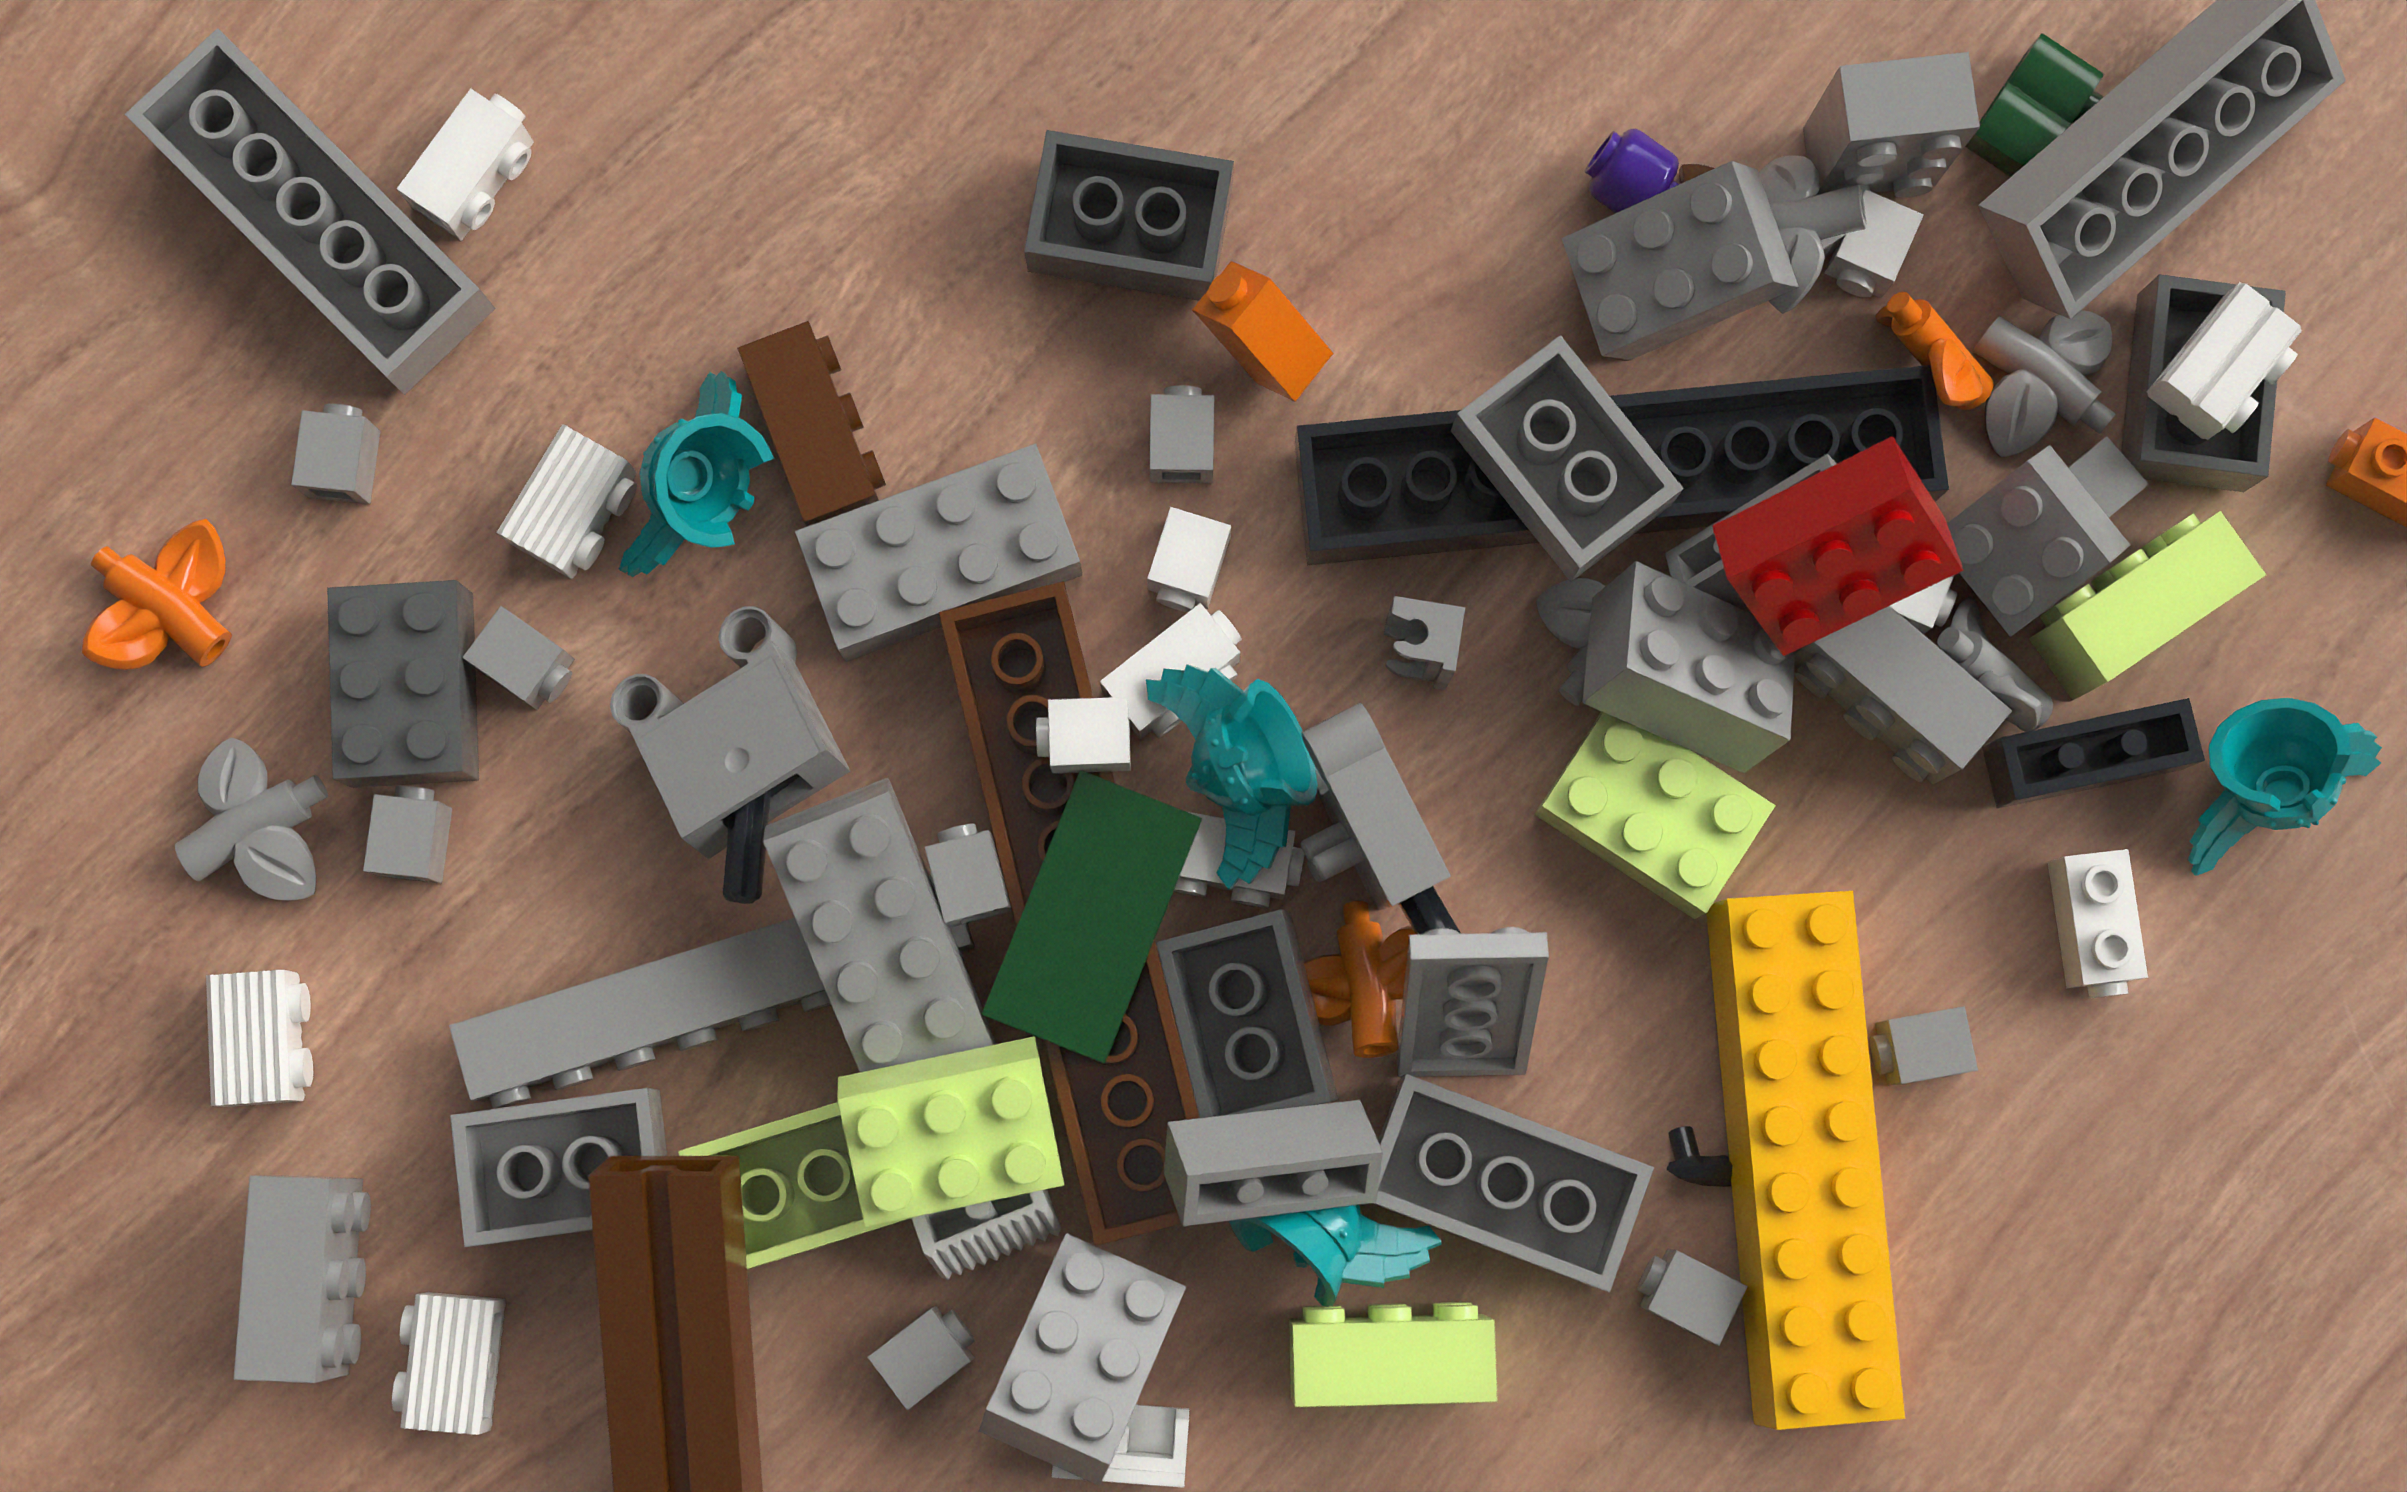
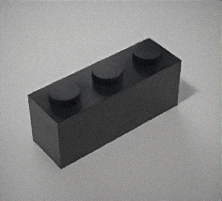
[1982,698,2205,809]

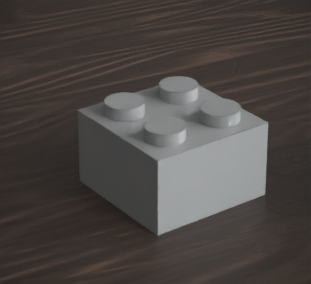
[1947,445,2130,637]

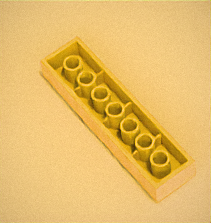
[1706,891,1905,1430]

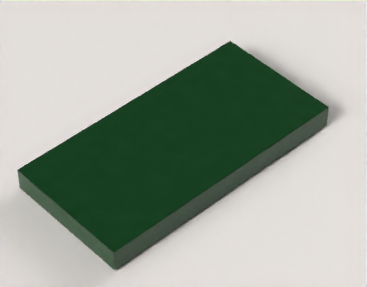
[982,770,1202,1064]

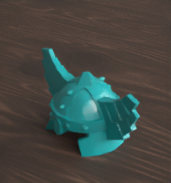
[619,371,774,577]
[1146,664,1318,889]
[2188,698,2382,876]
[1229,1204,1442,1307]

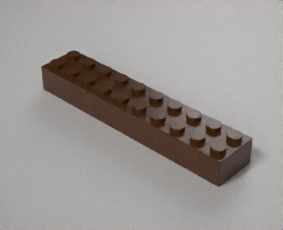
[939,581,1199,1246]

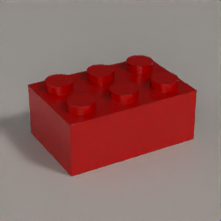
[1712,436,1964,656]

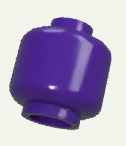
[1585,128,1680,213]

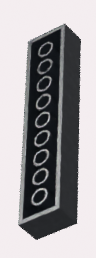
[1294,365,1949,565]

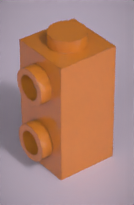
[1192,261,1333,402]
[2326,418,2407,528]

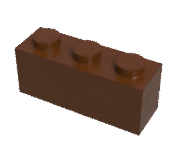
[737,321,886,527]

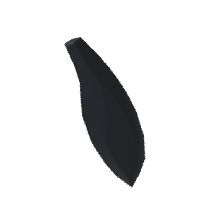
[1666,1126,1733,1187]

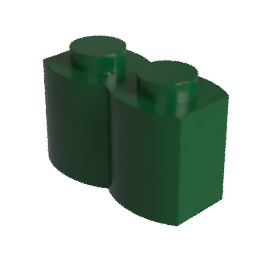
[1965,33,2104,177]

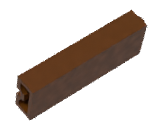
[589,1156,763,1492]

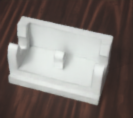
[1052,1404,1189,1487]

